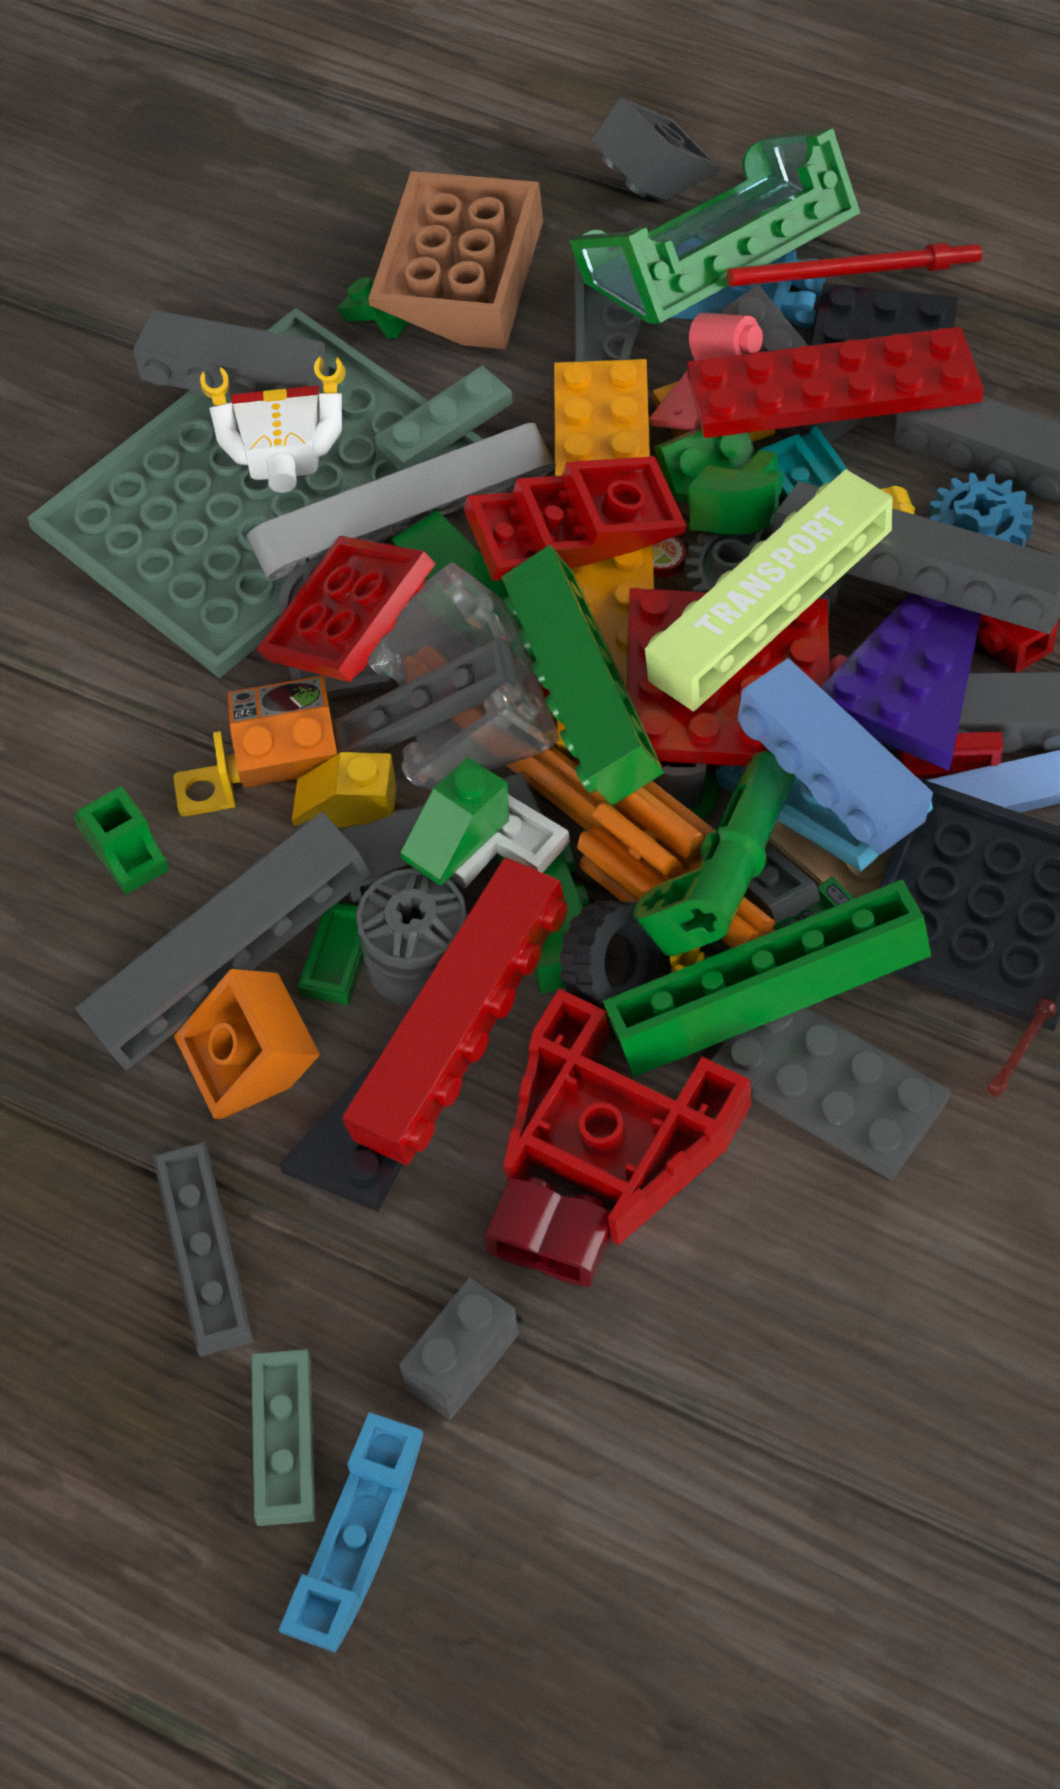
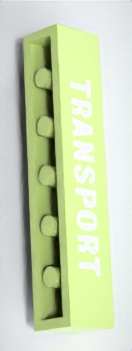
[645,469,892,712]

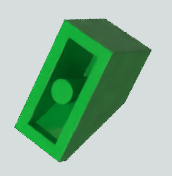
[401,757,509,886]

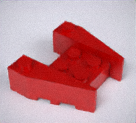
[503,989,751,1245]

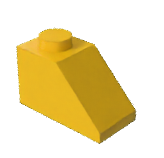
[292,752,397,828]

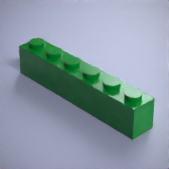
[501,545,665,806]
[603,879,931,1078]

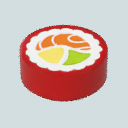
[653,537,686,578]

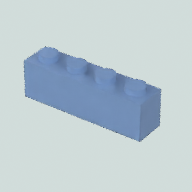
[737,658,933,855]

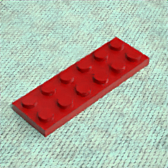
[687,327,984,438]

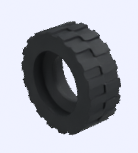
[559,901,672,1018]

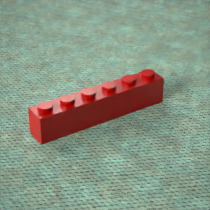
[342,857,567,1166]

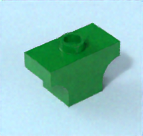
[73,786,169,895]

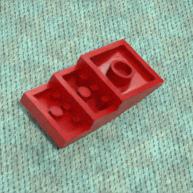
[464,456,687,581]

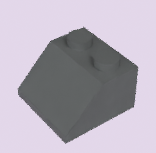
[591,97,721,200]

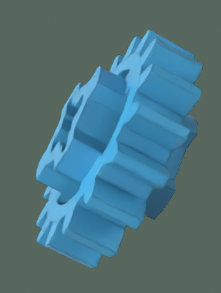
[928,473,1033,546]

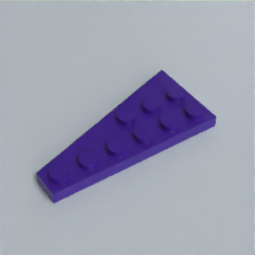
[820,593,981,770]

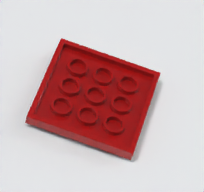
[626,588,830,766]

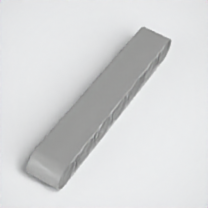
[247,423,555,581]

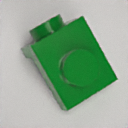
[336,277,409,339]

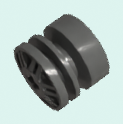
[356,868,467,1007]

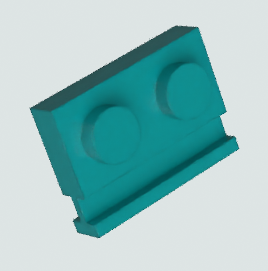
[757,426,849,501]

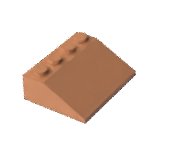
[368,171,543,350]

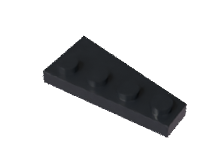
[279,1047,403,1212]

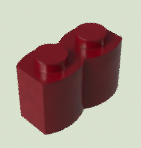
[485,1177,611,1287]

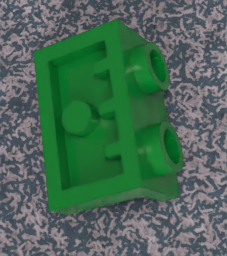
[654,427,755,503]

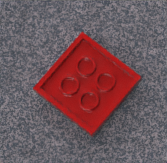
[256,536,435,682]

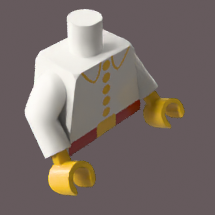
[200,357,346,493]

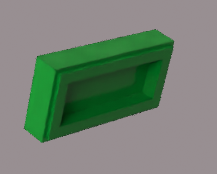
[297,902,364,1006]

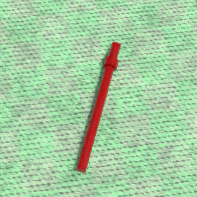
[726,242,982,287]

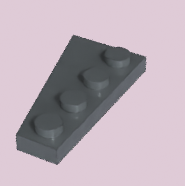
[574,247,645,362]

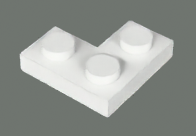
[449,795,570,889]

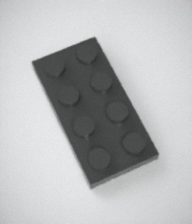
[711,1007,951,1181]

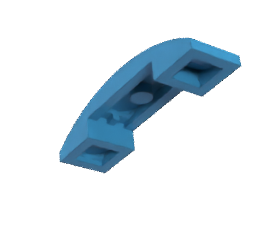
[279,1412,423,1653]

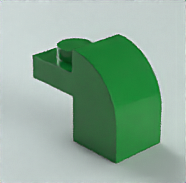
[689,450,783,535]

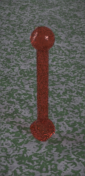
[988,998,1057,1098]

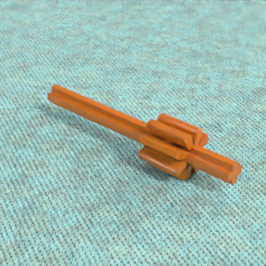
[401,647,776,948]

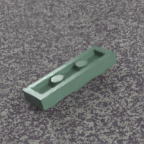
[375,365,513,471]
[251,1349,315,1526]

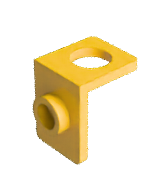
[173,731,241,817]

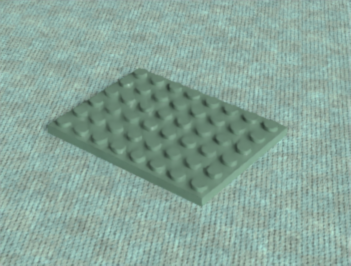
[27,308,483,679]

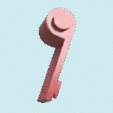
[649,312,763,432]

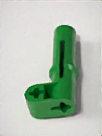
[633,751,796,956]

